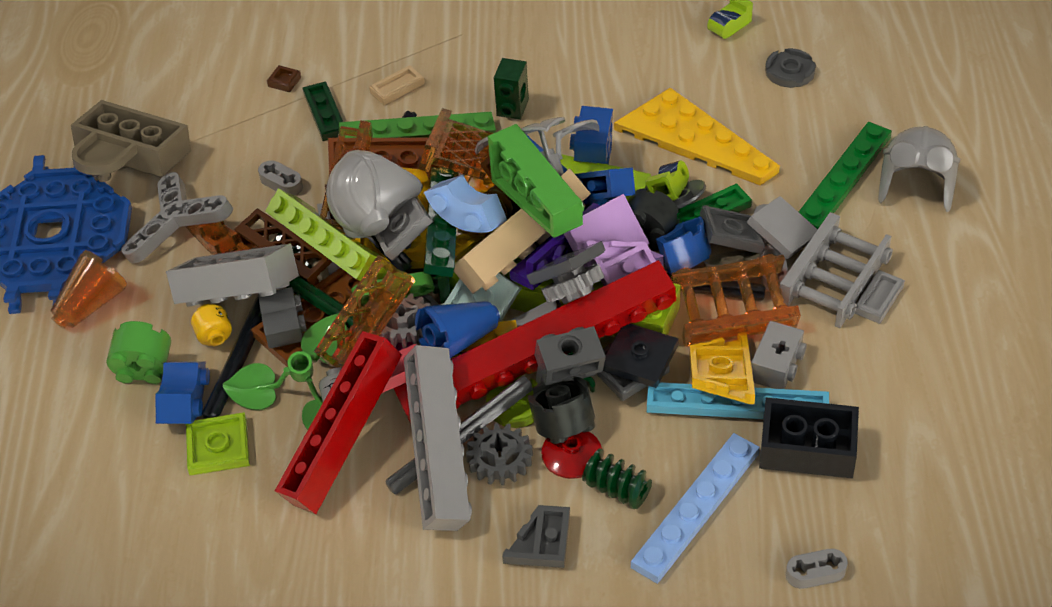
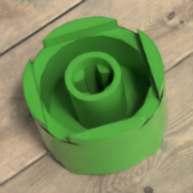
[106,321,171,384]

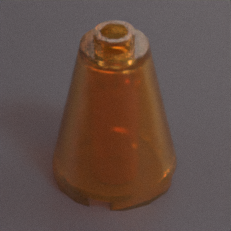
[50,250,127,329]

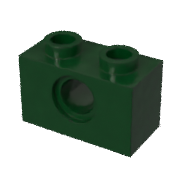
[494,58,529,120]

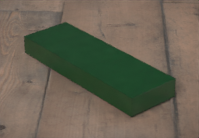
[302,81,343,141]

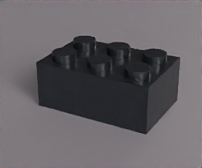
[759,397,859,479]

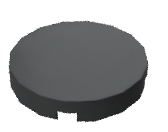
[765,48,816,88]

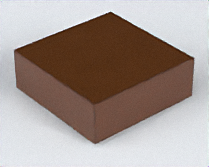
[267,65,301,93]

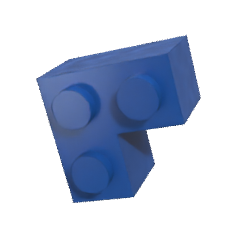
[570,106,613,165]
[575,167,636,211]

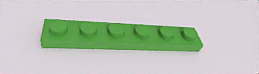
[339,112,496,138]

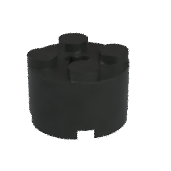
[628,188,680,251]
[528,376,595,444]

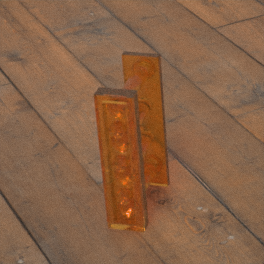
[671,254,801,346]

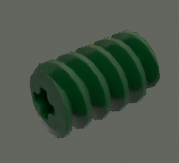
[582,448,652,509]

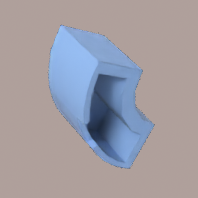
[424,175,507,233]

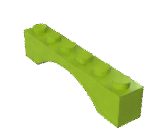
[265,188,393,282]

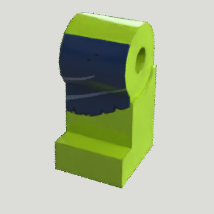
[707,0,753,39]
[645,160,689,201]

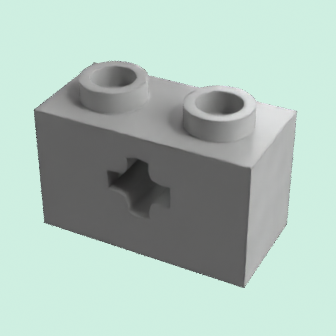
[751,321,807,389]

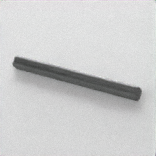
[385,376,533,494]

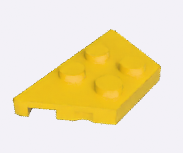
[689,332,755,404]

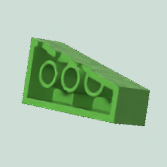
[488,124,584,238]

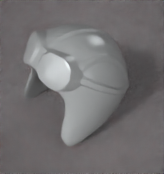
[878,126,961,212]
[326,150,423,238]

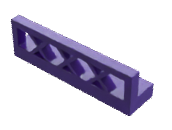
[510,203,600,290]

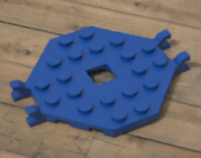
[0,155,132,314]

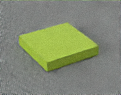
[186,412,250,476]

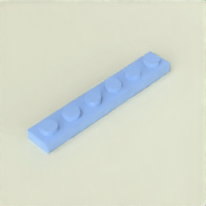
[631,433,760,584]

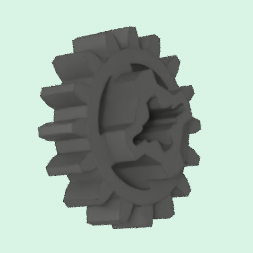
[466,423,533,485]

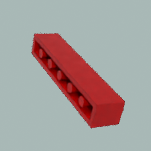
[274,331,402,514]

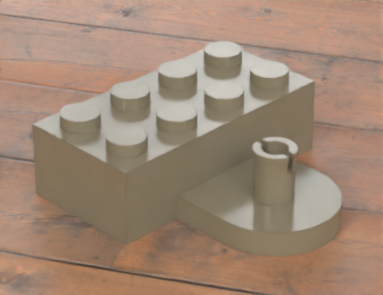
[71,100,191,182]

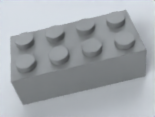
[166,243,299,307]

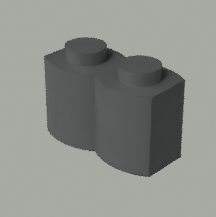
[258,287,307,349]

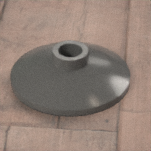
[669,180,706,209]

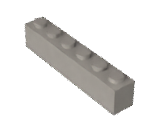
[404,345,472,531]

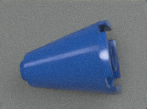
[415,301,500,359]

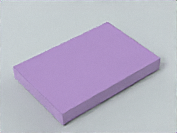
[564,194,650,268]

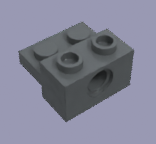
[534,326,606,385]

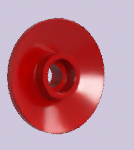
[541,431,602,479]

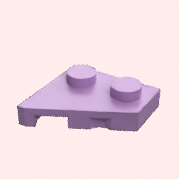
[582,240,656,286]

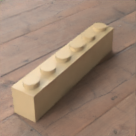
[454,169,591,294]

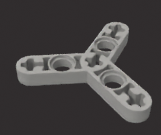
[122,172,233,264]

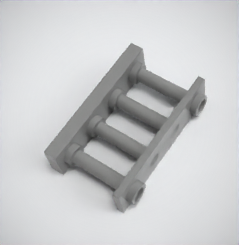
[778,212,893,328]

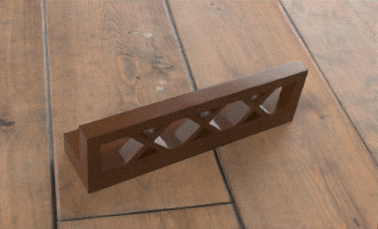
[234,208,332,286]

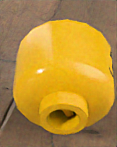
[191,304,232,346]

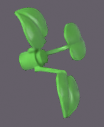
[223,313,351,430]

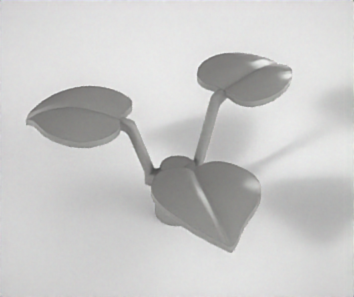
[475,117,600,176]

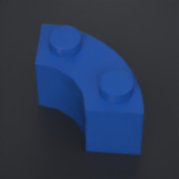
[656,216,711,277]
[155,361,210,424]

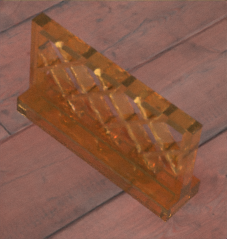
[418,108,493,181]

